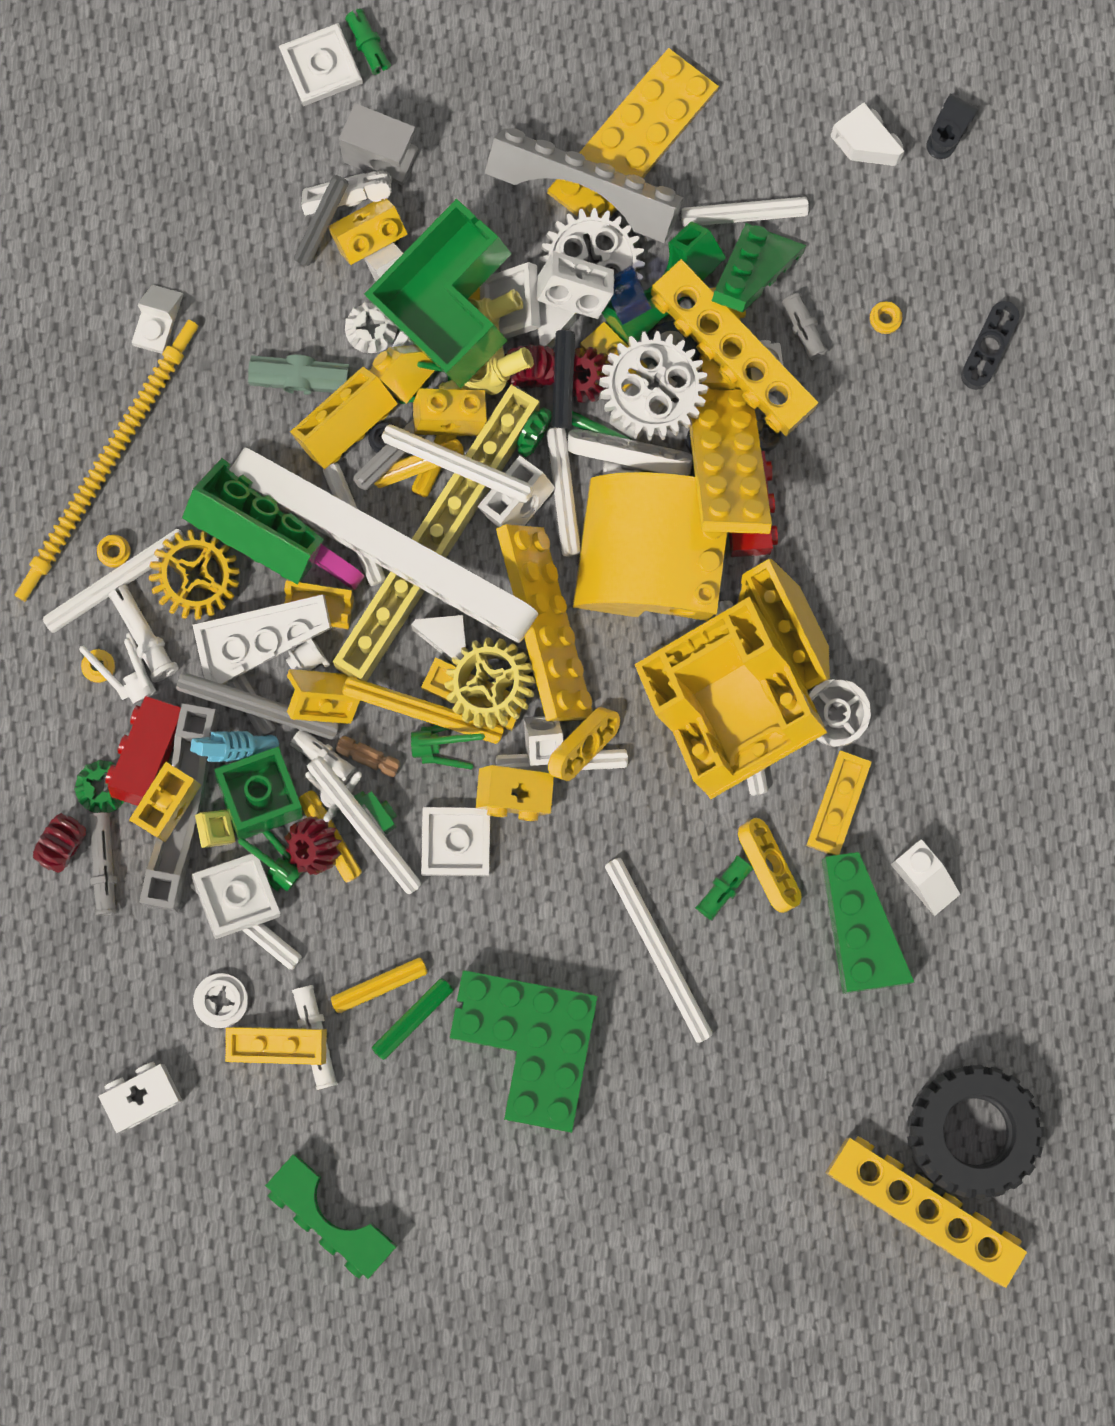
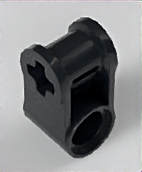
[926,93,979,159]

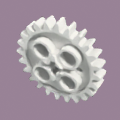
[539,208,645,315]
[599,331,708,440]

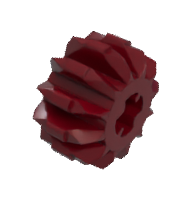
[504,344,555,389]
[573,347,613,403]
[33,813,86,873]
[284,816,342,875]

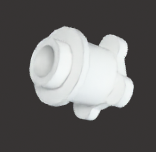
[286,639,330,671]

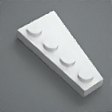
[193,595,332,684]

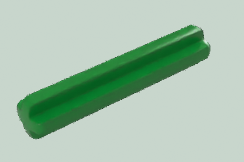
[372,978,453,1060]

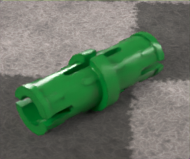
[345,9,391,75]
[695,855,753,921]

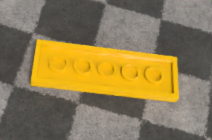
[547,48,719,218]
[688,388,772,534]
[496,524,593,721]

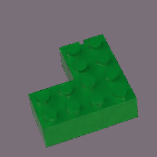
[364,199,512,388]
[450,970,598,1133]

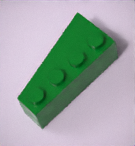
[182,458,324,585]
[821,852,914,994]

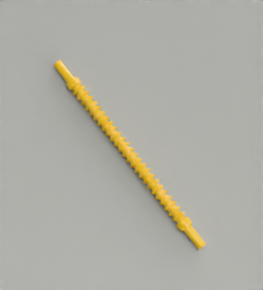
[14,320,199,602]

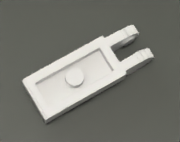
[301,170,392,215]

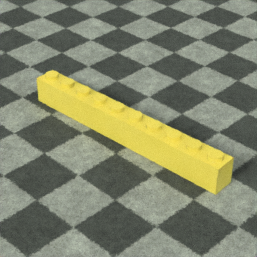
[333,385,539,682]

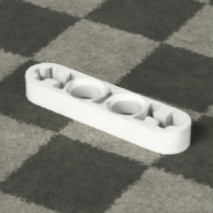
[567,429,693,476]

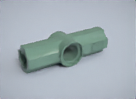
[248,355,350,395]

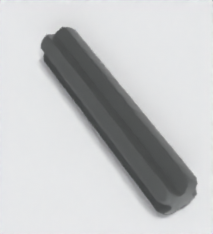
[294,175,348,266]

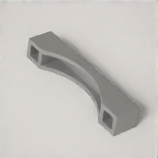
[485,128,684,243]
[139,703,220,912]

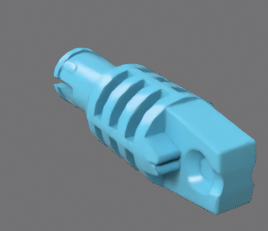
[190,731,279,762]

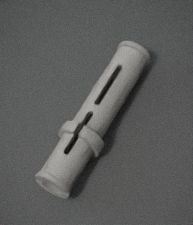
[89,813,118,916]

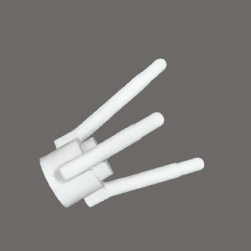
[79,632,157,704]
[305,771,362,822]

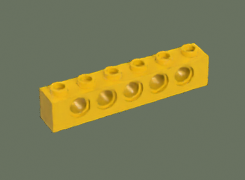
[651,259,818,436]
[825,1136,1027,1288]

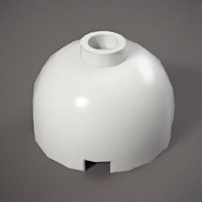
[809,679,871,747]

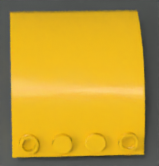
[573,472,727,621]
[634,596,827,799]

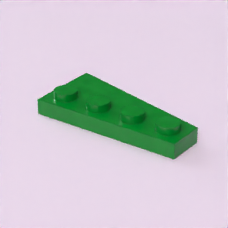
[711,223,806,313]

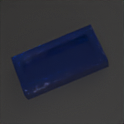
[611,266,652,325]

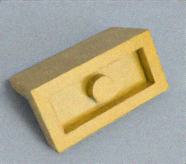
[287,669,360,724]

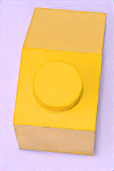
[369,345,435,404]

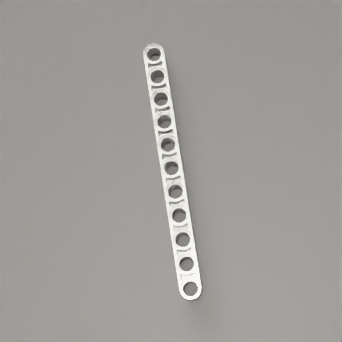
[229,447,538,643]

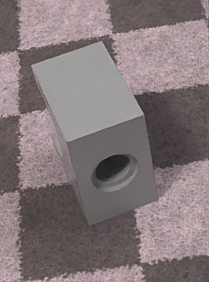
[339,103,418,186]

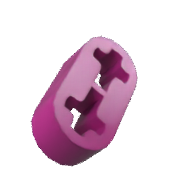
[314,545,365,590]

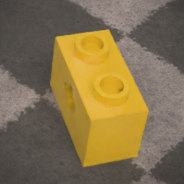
[328,198,408,265]
[413,388,487,436]
[129,762,201,843]
[476,765,554,821]

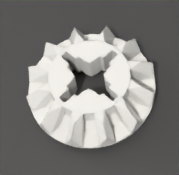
[345,302,397,353]
[193,973,248,1028]

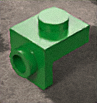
[354,791,397,834]

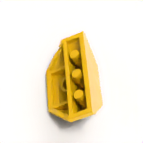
[738,559,830,691]

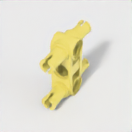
[439,289,534,395]

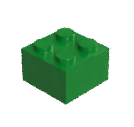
[214,747,303,839]

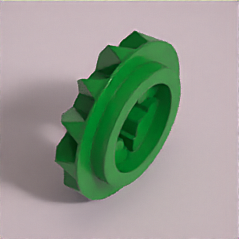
[517,407,551,457]
[74,760,124,813]

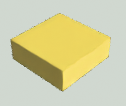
[195,810,236,848]

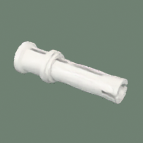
[109,585,179,683]

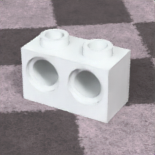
[537,251,614,319]

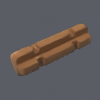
[336,736,400,777]

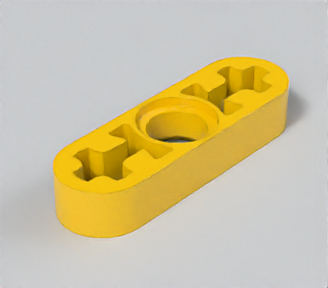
[548,707,620,781]
[738,818,802,913]

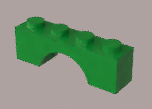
[602,221,726,342]
[265,1154,397,1279]

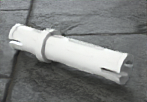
[292,985,338,1090]

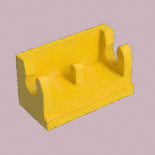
[282,580,354,630]

